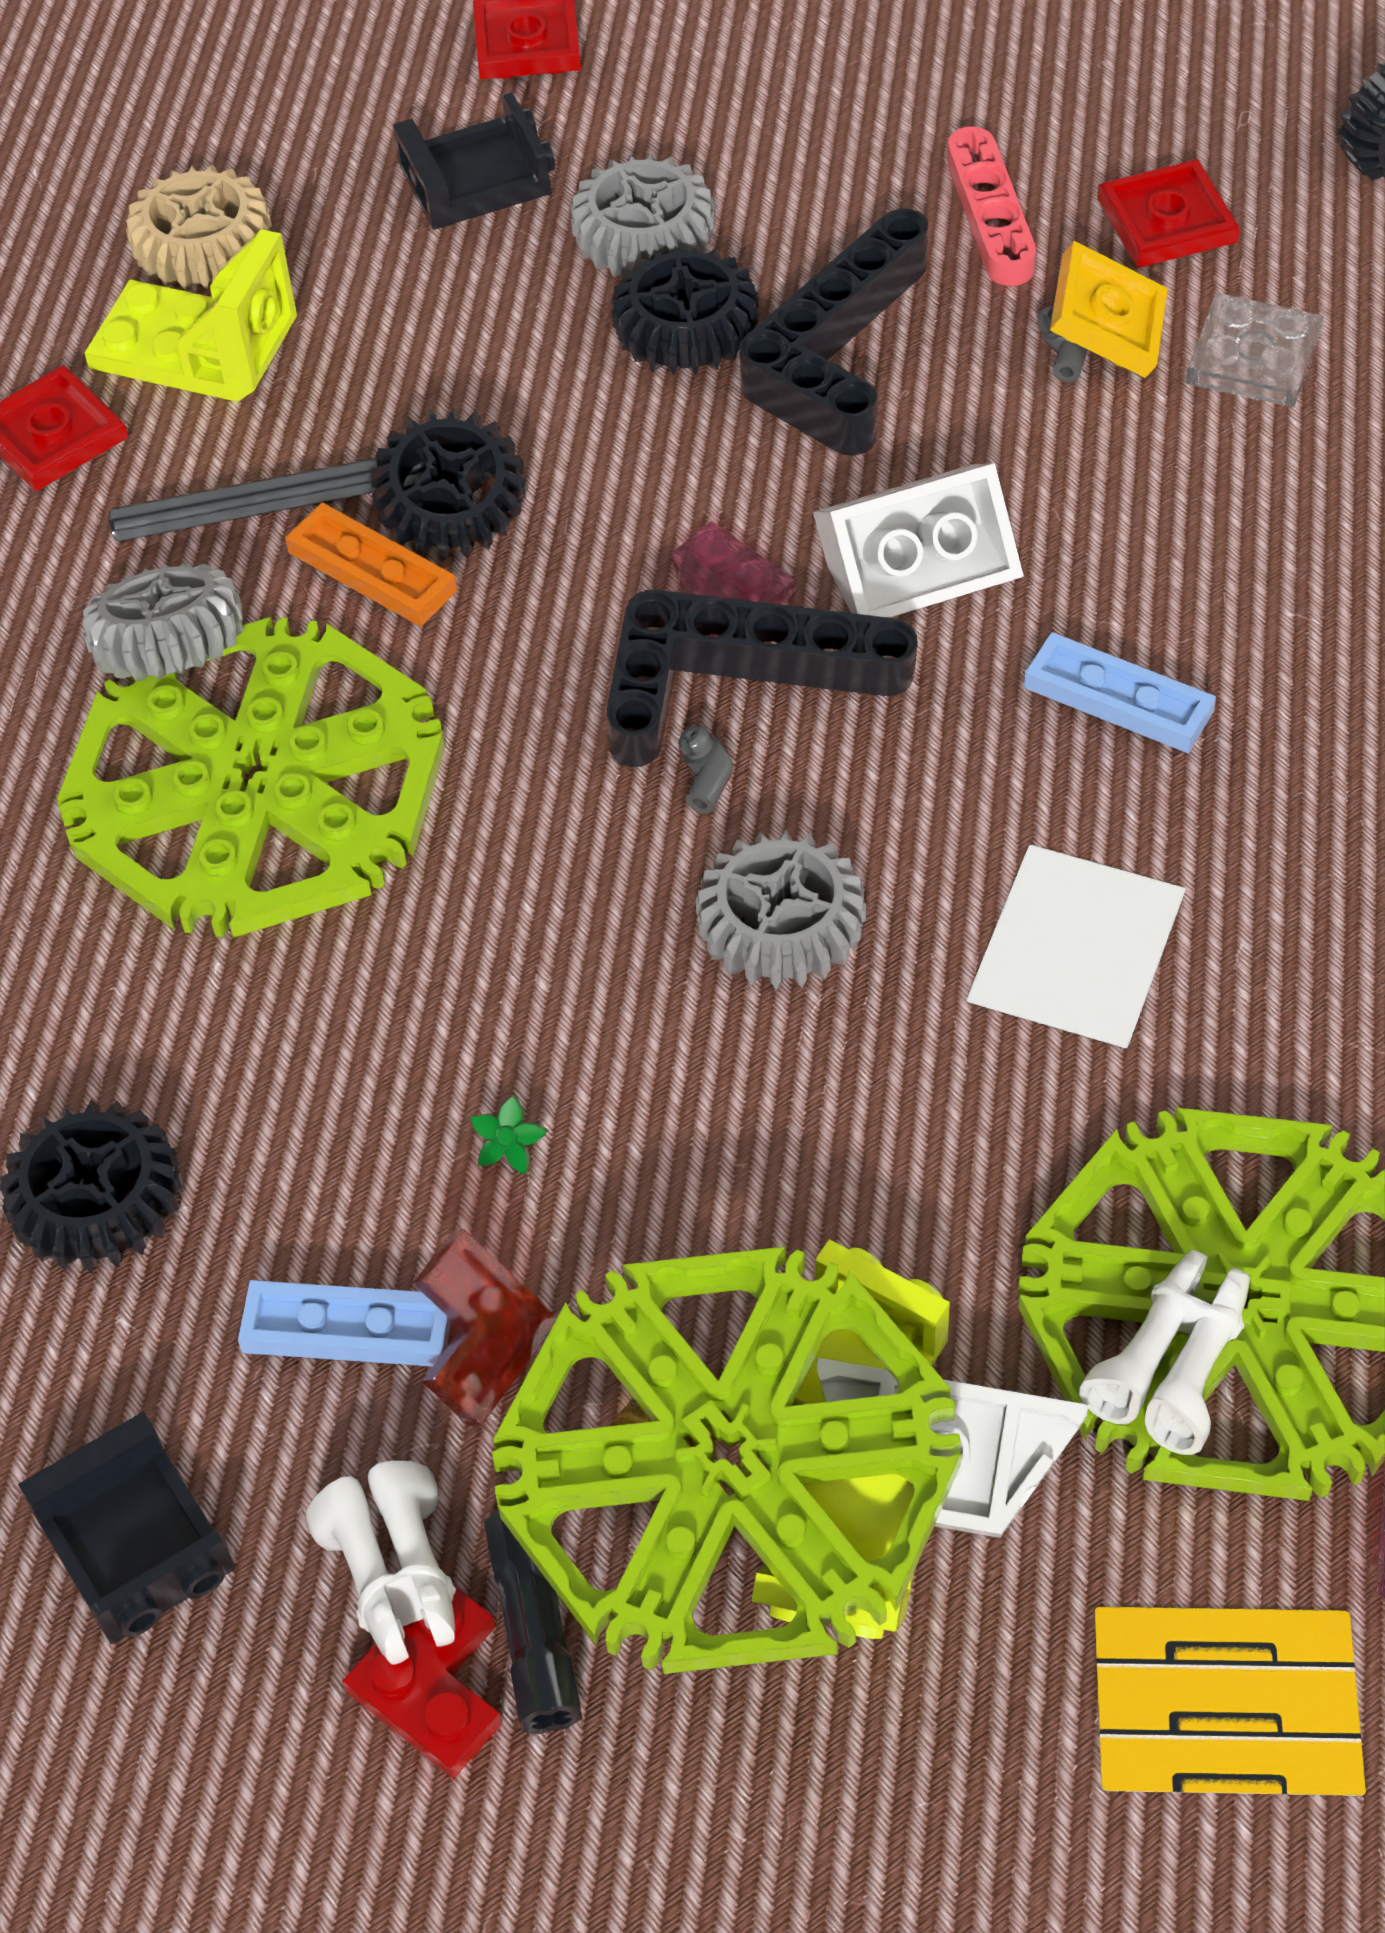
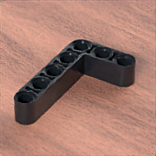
[740,208,928,456]
[607,590,918,767]

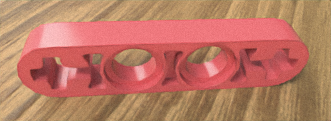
[947,126,1036,286]

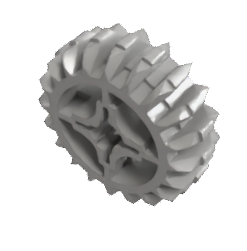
[571,153,715,277]
[82,562,243,681]
[696,828,866,990]

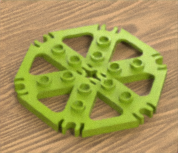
[57,617,445,938]
[1018,1108,1385,1501]
[492,1247,961,1674]

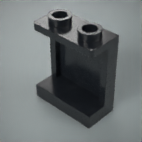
[393,91,555,230]
[18,1411,235,1645]

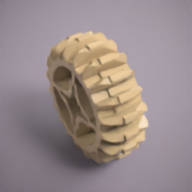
[126,165,272,291]

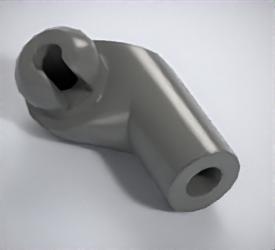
[1037,305,1088,383]
[678,726,733,814]

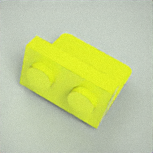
[793,1239,950,1405]
[751,1474,914,1639]

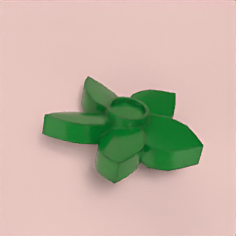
[470,1095,549,1175]

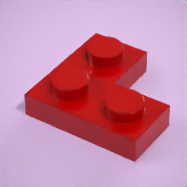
[342,1585,502,1779]

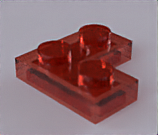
[413,1229,557,1427]

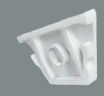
[817,1358,1089,1538]

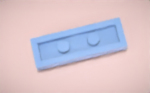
[1024,632,1216,754]
[238,1280,454,1367]

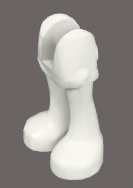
[1080,1250,1250,1455]
[306,1460,456,1665]

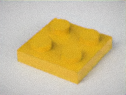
[1050,241,1168,378]

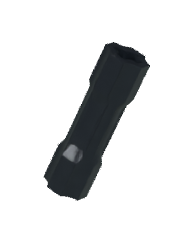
[484,1511,583,1734]

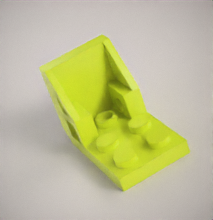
[85,229,297,402]

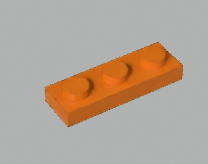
[285,502,458,627]

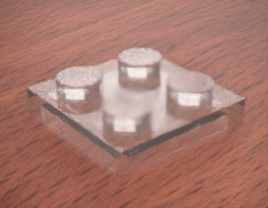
[1186,292,1324,408]

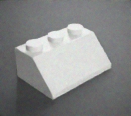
[813,463,1024,618]

